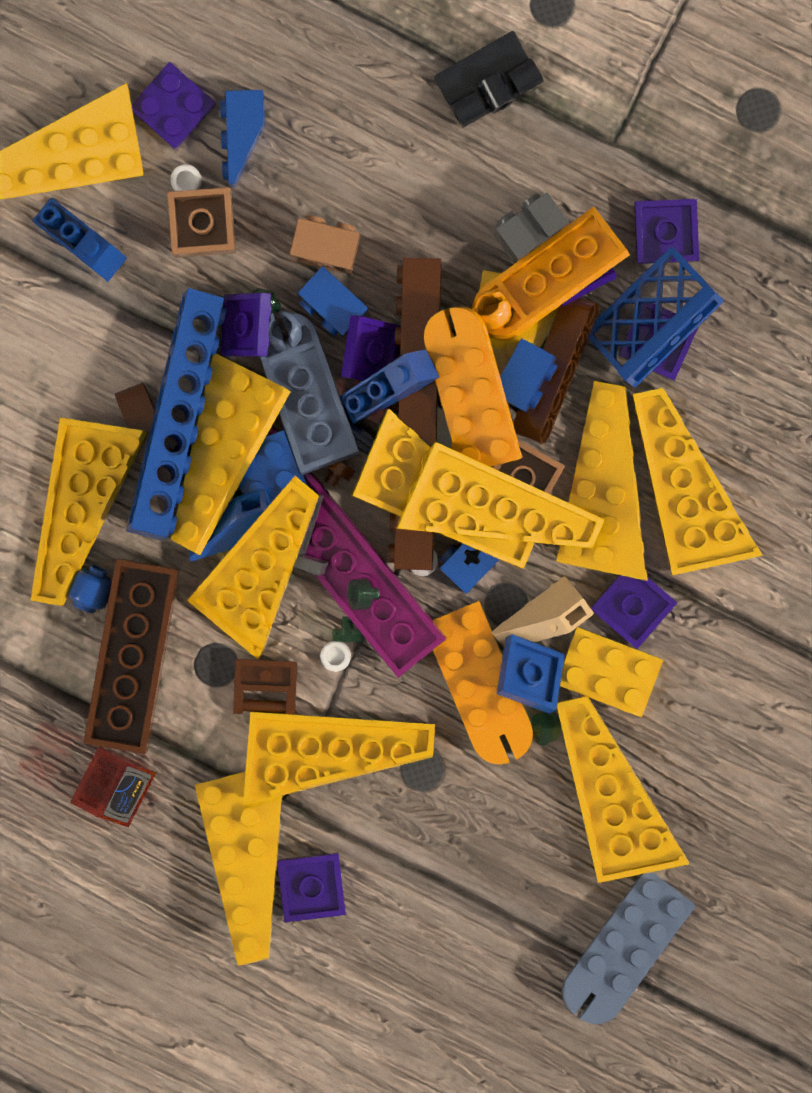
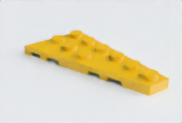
[0,82,144,199]
[171,354,290,555]
[556,381,648,581]
[351,409,534,569]
[30,418,148,606]

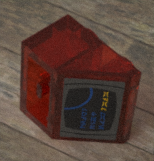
[70,746,157,828]

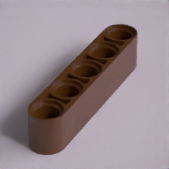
[513,297,599,444]
[115,382,184,516]

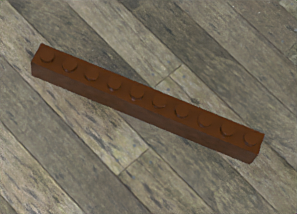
[389,258,442,570]

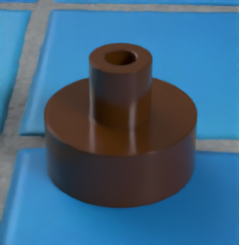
[325,462,356,487]

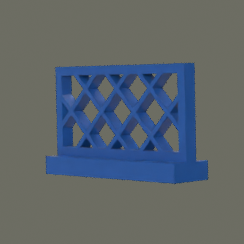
[588,246,725,388]

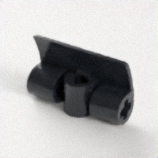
[434,31,544,128]

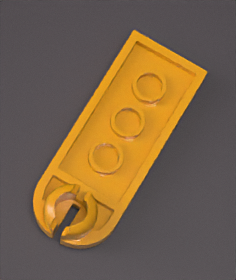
[472,206,630,340]
[424,306,522,467]
[433,601,533,765]

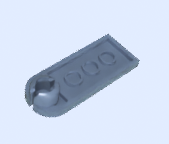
[260,310,360,476]
[562,872,696,1024]

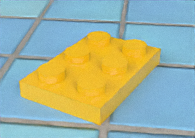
[560,627,663,718]

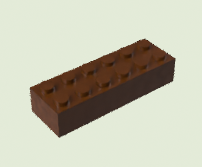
[84,558,180,754]

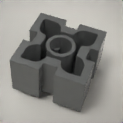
[494,192,569,264]

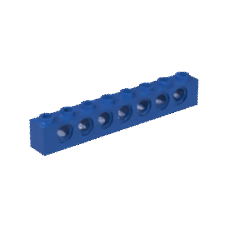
[126,288,226,541]

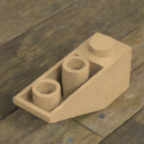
[491,576,594,648]

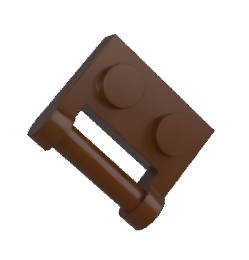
[233,659,298,715]

